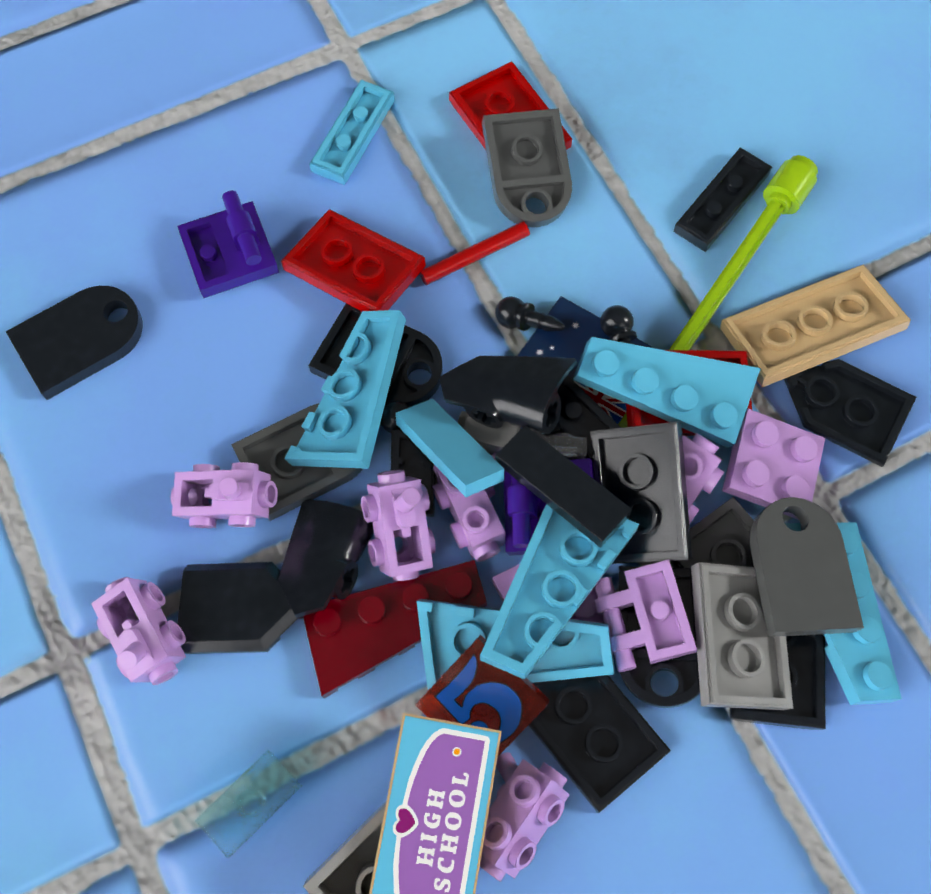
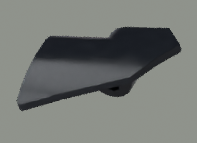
[439,356,577,434]
[278,499,374,618]

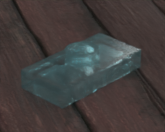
[195,750,302,858]

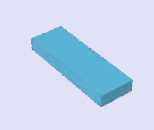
[309,80,395,185]
[396,399,504,498]

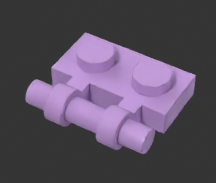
[594,559,697,672]

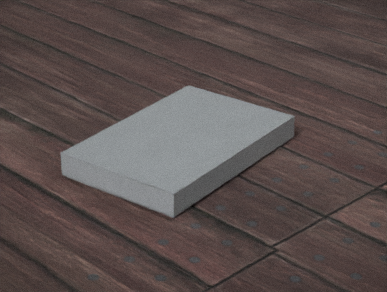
[691,562,793,710]

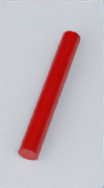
[420,221,530,285]

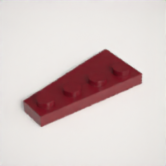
[303,560,487,698]

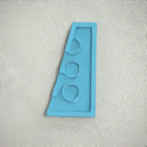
[284,310,406,469]
[573,337,760,448]
[480,504,639,680]
[785,522,902,705]
[416,599,614,693]

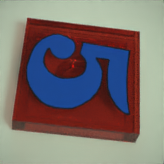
[415,635,549,756]

